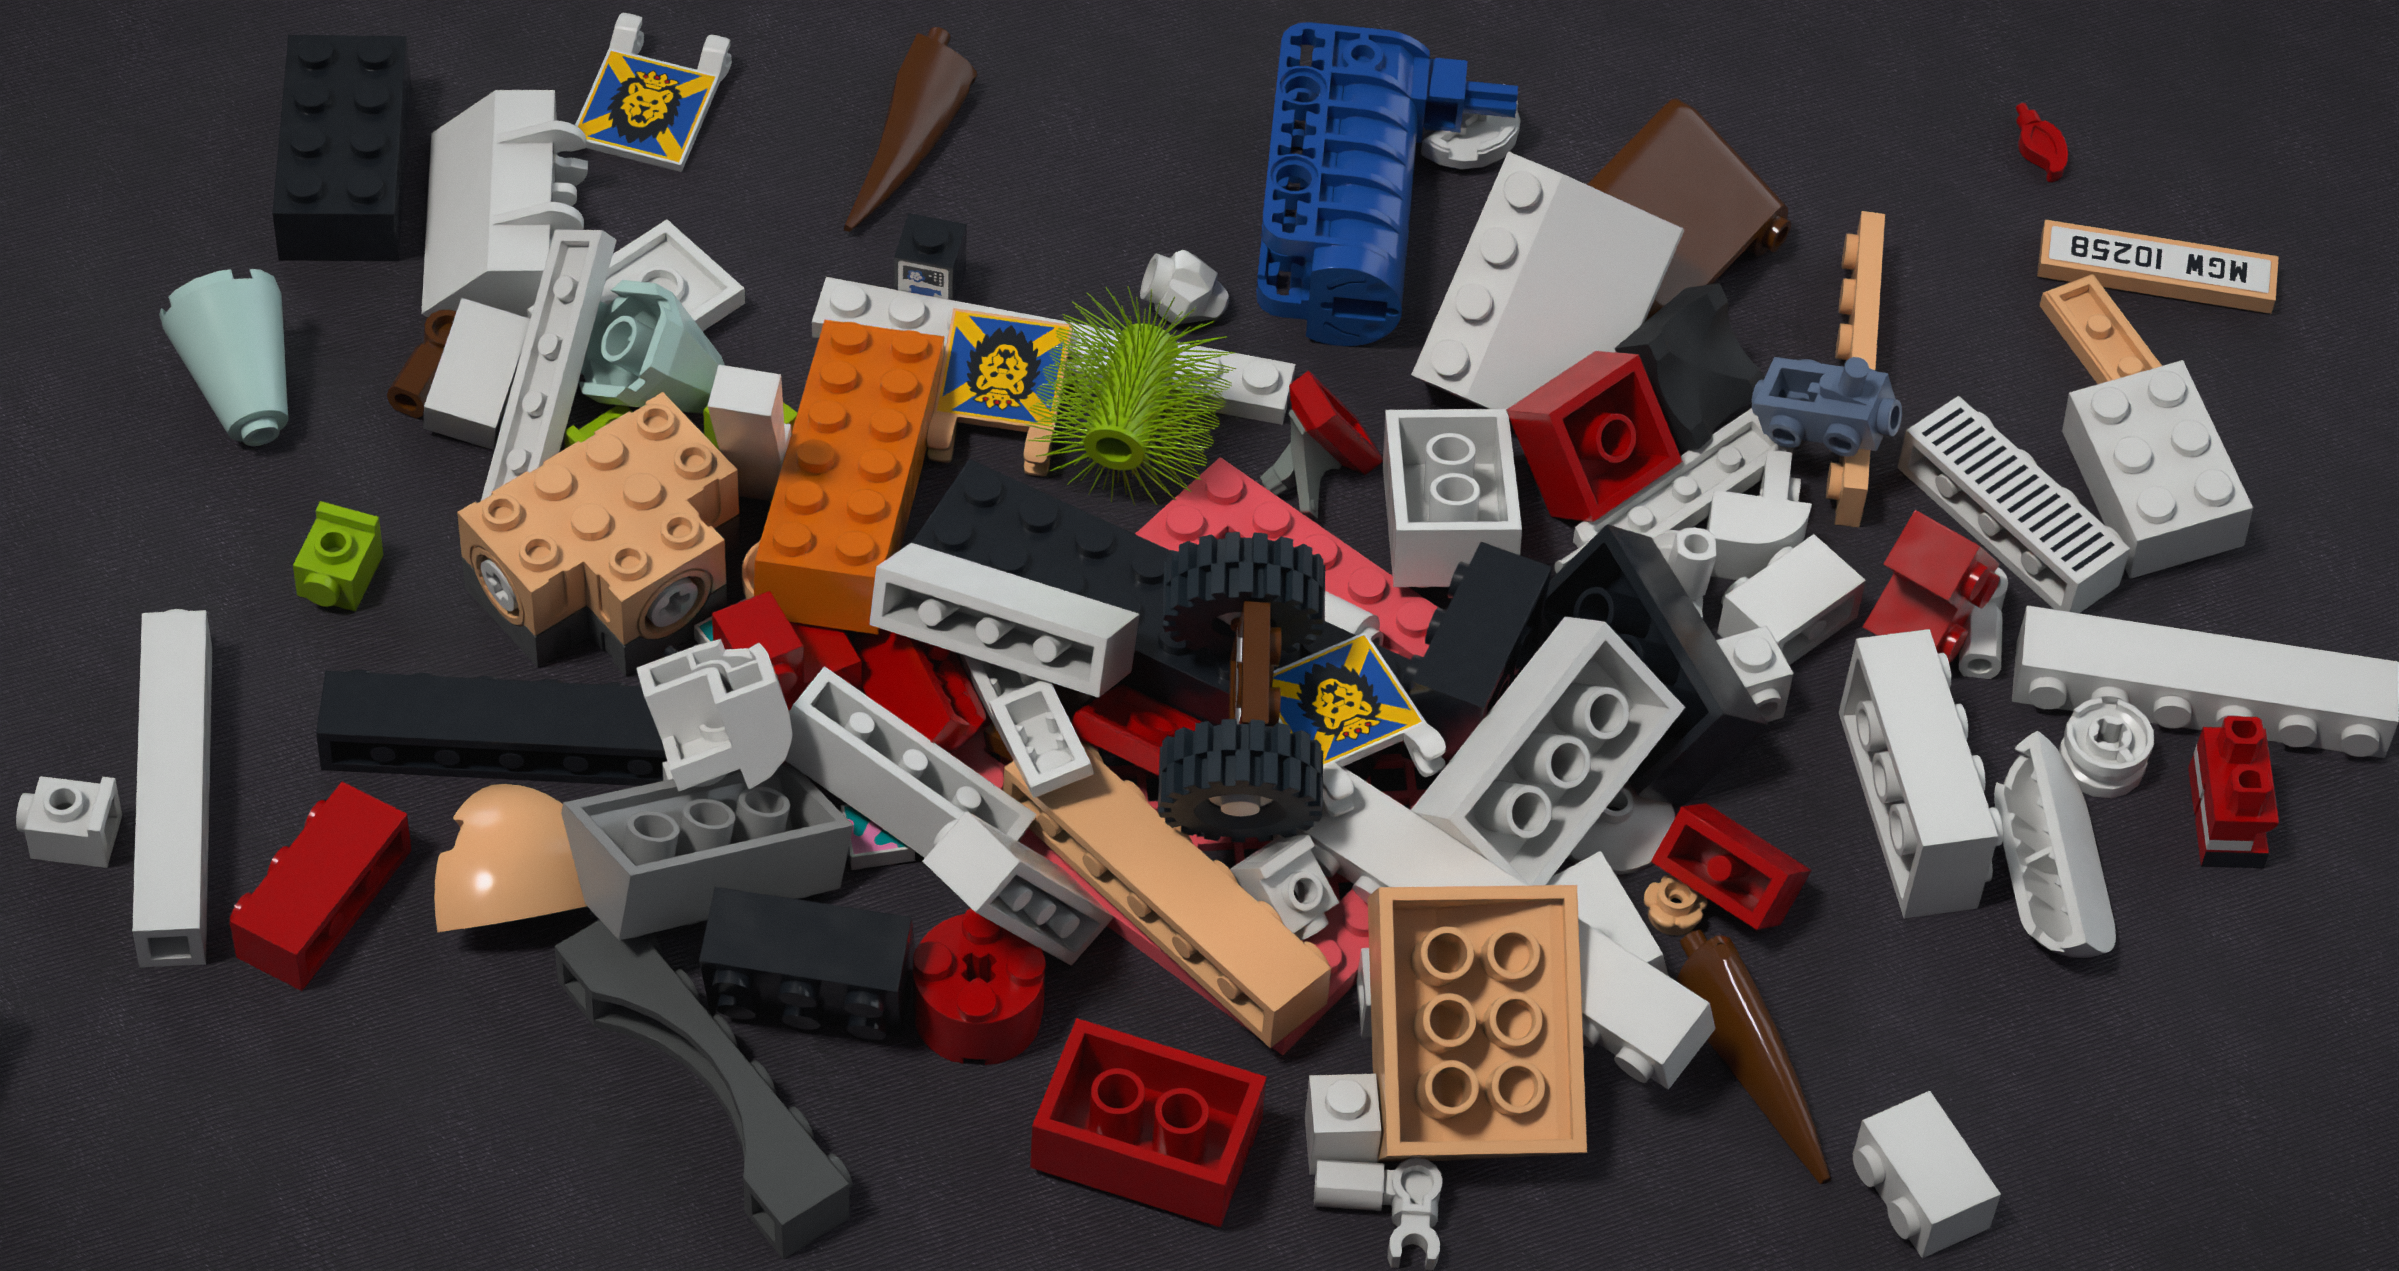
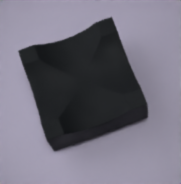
[1614,283,1764,451]

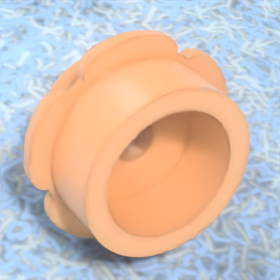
[1644,875,1708,935]

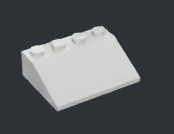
[1411,152,1684,409]

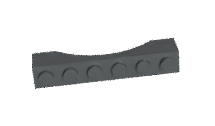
[555,920,853,1259]

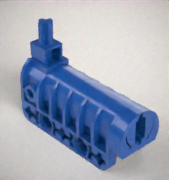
[1256,22,1518,346]

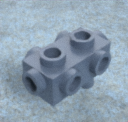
[1752,357,1902,457]

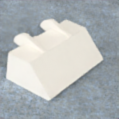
[421,90,588,317]

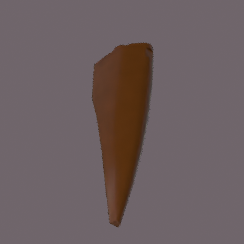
[843,27,978,232]
[1676,930,1831,1185]

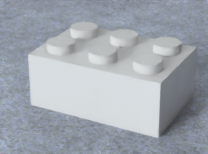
[2062,360,2253,579]
[1383,409,1522,588]

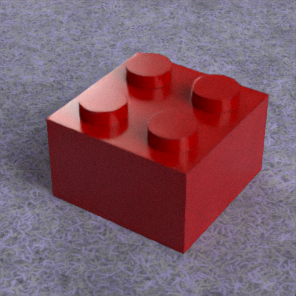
[1506,351,1683,522]

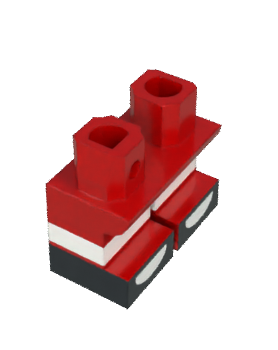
[2188,716,2279,868]

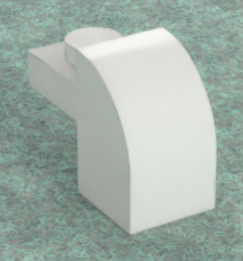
[1706,449,1812,580]

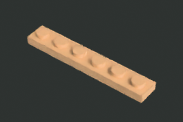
[1826,211,1885,527]

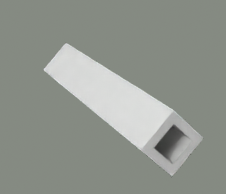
[132,609,212,968]

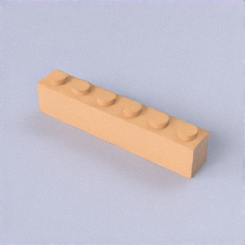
[1003,741,1331,1048]

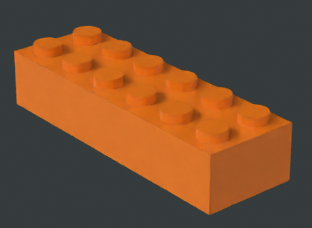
[754,319,944,634]

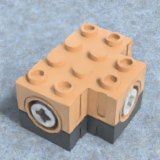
[457,392,740,677]

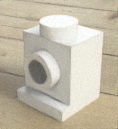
[16,776,122,868]
[1230,835,1339,940]

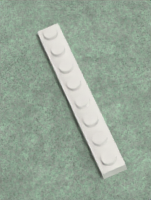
[812,277,1295,425]

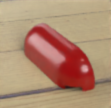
[854,628,986,753]

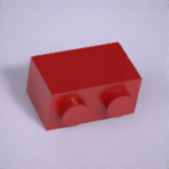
[1650,803,1812,930]

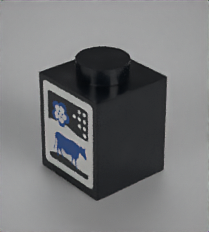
[894,213,967,301]

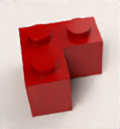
[1863,510,2000,663]
[712,591,862,711]

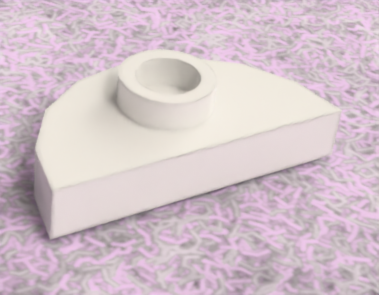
[1421,84,1521,169]

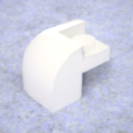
[636,639,793,791]

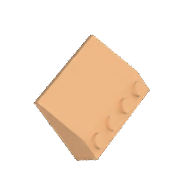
[1368,885,1587,1162]

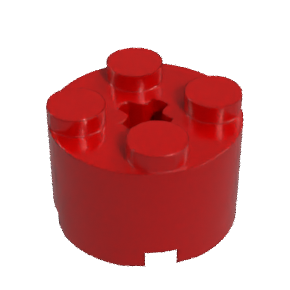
[913,908,1046,1065]

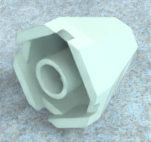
[579,280,724,413]

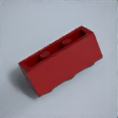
[230,782,412,991]

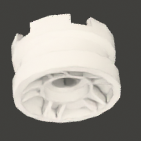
[2059,698,2154,798]

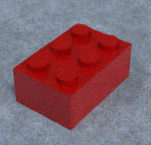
[1030,1018,1267,1227]

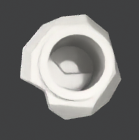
[1140,250,1229,324]

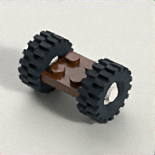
[1158,532,1325,843]

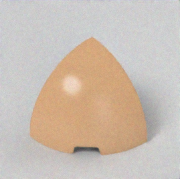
[434,784,587,932]

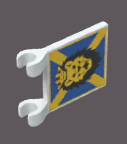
[575,13,732,172]
[1272,632,1446,817]

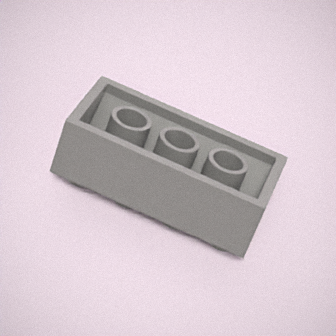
[561,760,853,940]

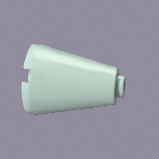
[159,269,288,446]

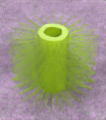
[1026,286,1236,506]

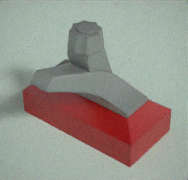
[1260,370,1383,518]

